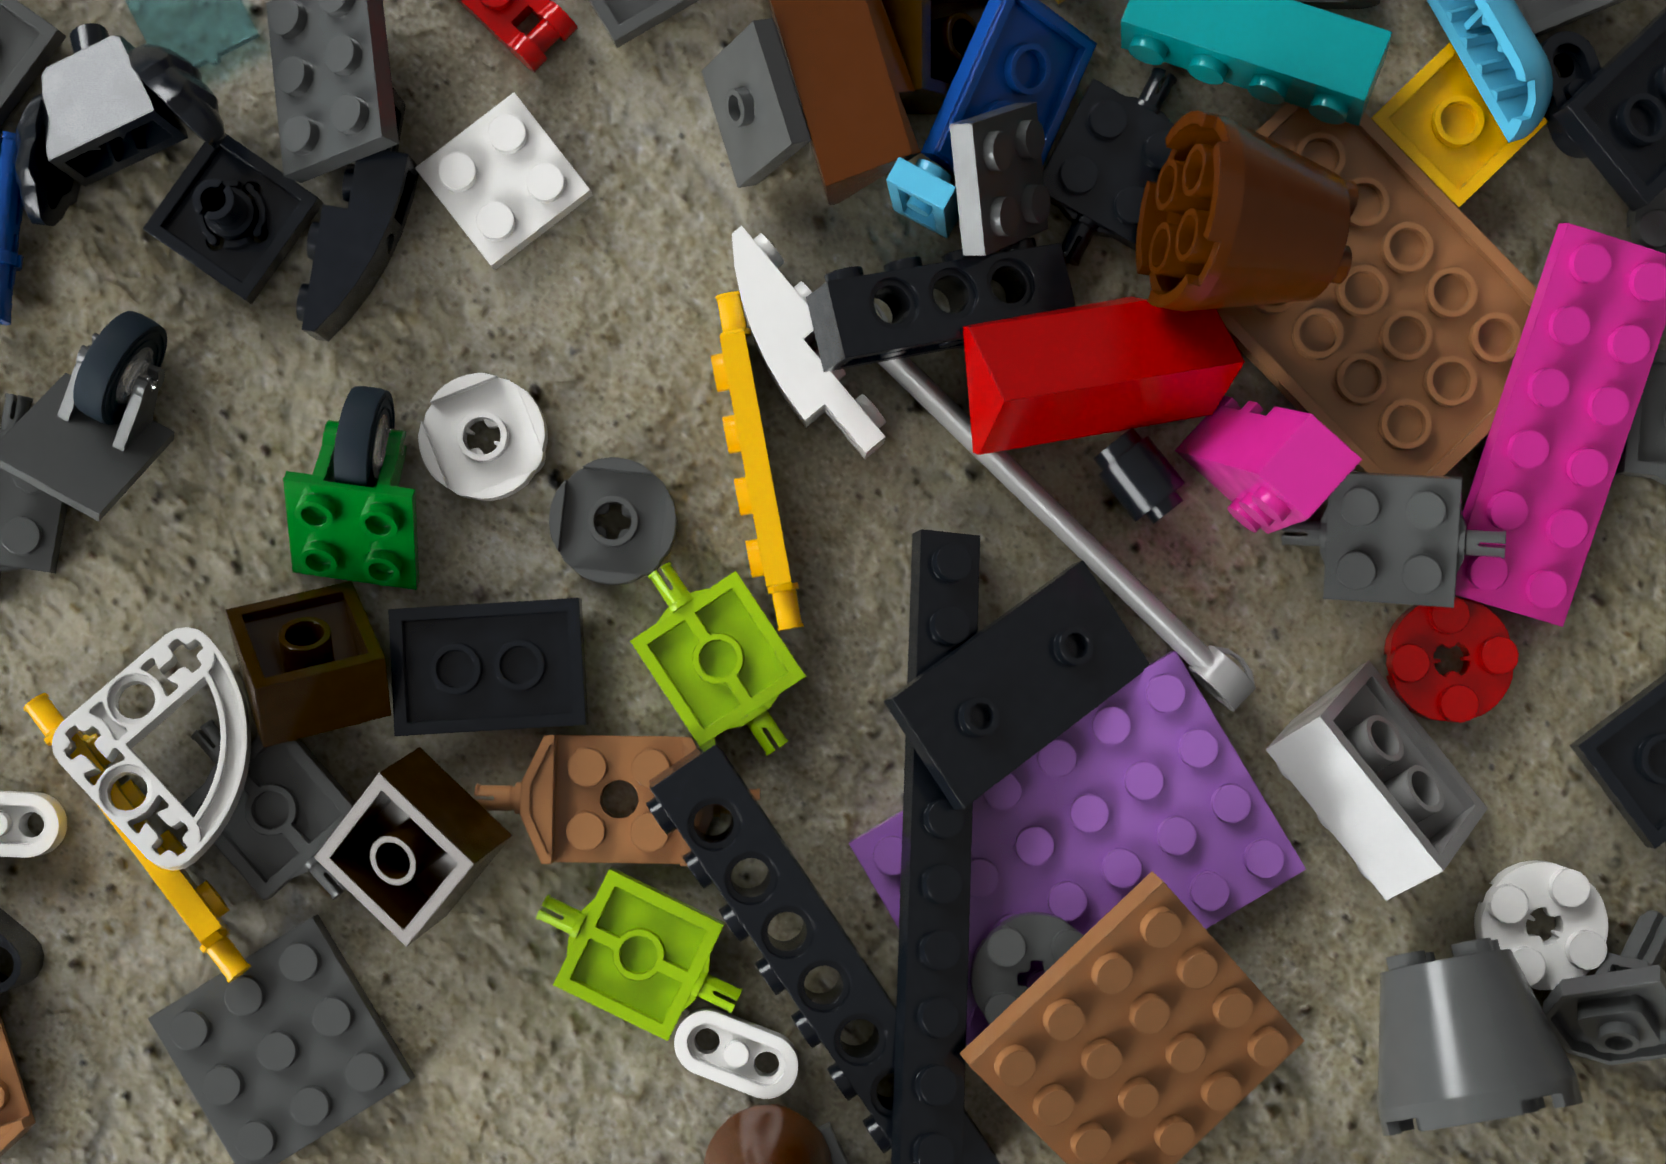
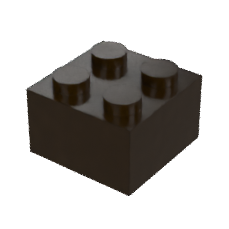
[314,747,512,947]

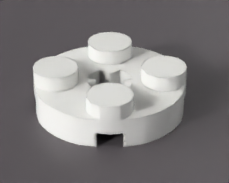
[418,373,548,501]
[1474,860,1609,990]

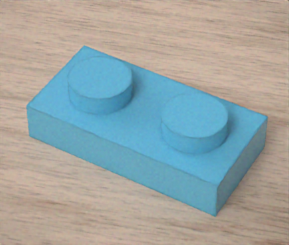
[886,157,959,239]

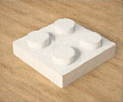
[415,92,593,270]

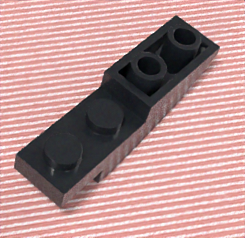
[296,88,419,342]

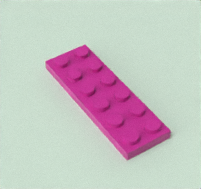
[1456,223,1666,627]

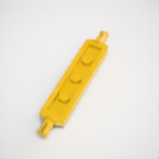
[711,291,804,631]
[23,693,251,983]

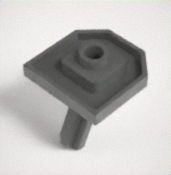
[1543,910,1666,1065]

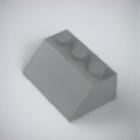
[1266,661,1488,901]

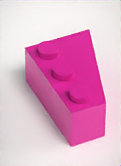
[1175,396,1362,534]

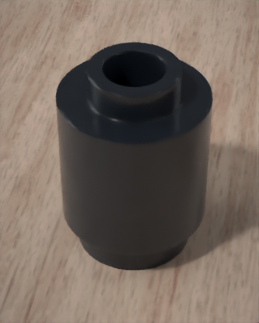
[1094,428,1186,524]

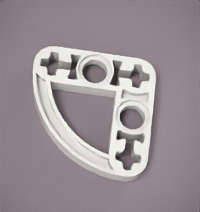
[52,627,251,871]

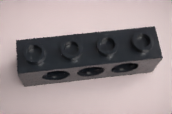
[806,238,1076,372]

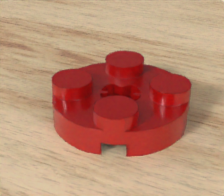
[1384,597,1519,723]

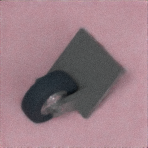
[0,311,174,522]

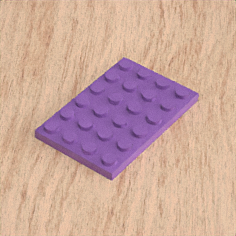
[849,650,1306,1046]

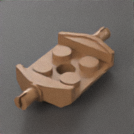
[474,735,761,866]

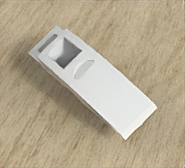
[732,225,886,459]

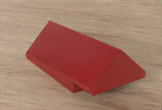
[963,296,1245,455]

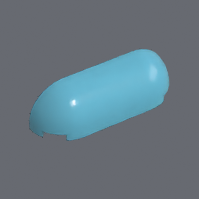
[1427,0,1553,143]

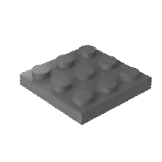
[148,915,416,1164]

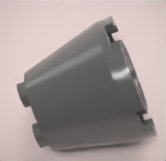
[1377,938,1583,1136]

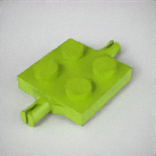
[630,562,806,756]
[536,867,743,1041]

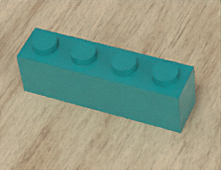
[1121,0,1392,126]

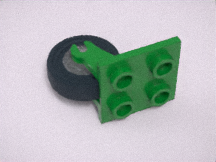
[283,386,420,590]

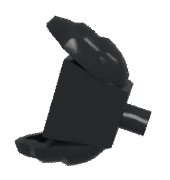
[15,23,226,226]

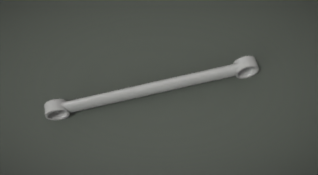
[874,303,1256,712]

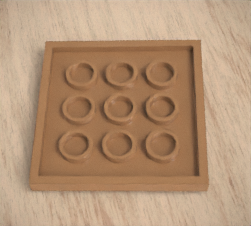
[960,871,1304,1164]

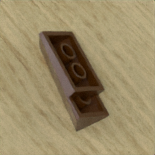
[768,0,921,205]

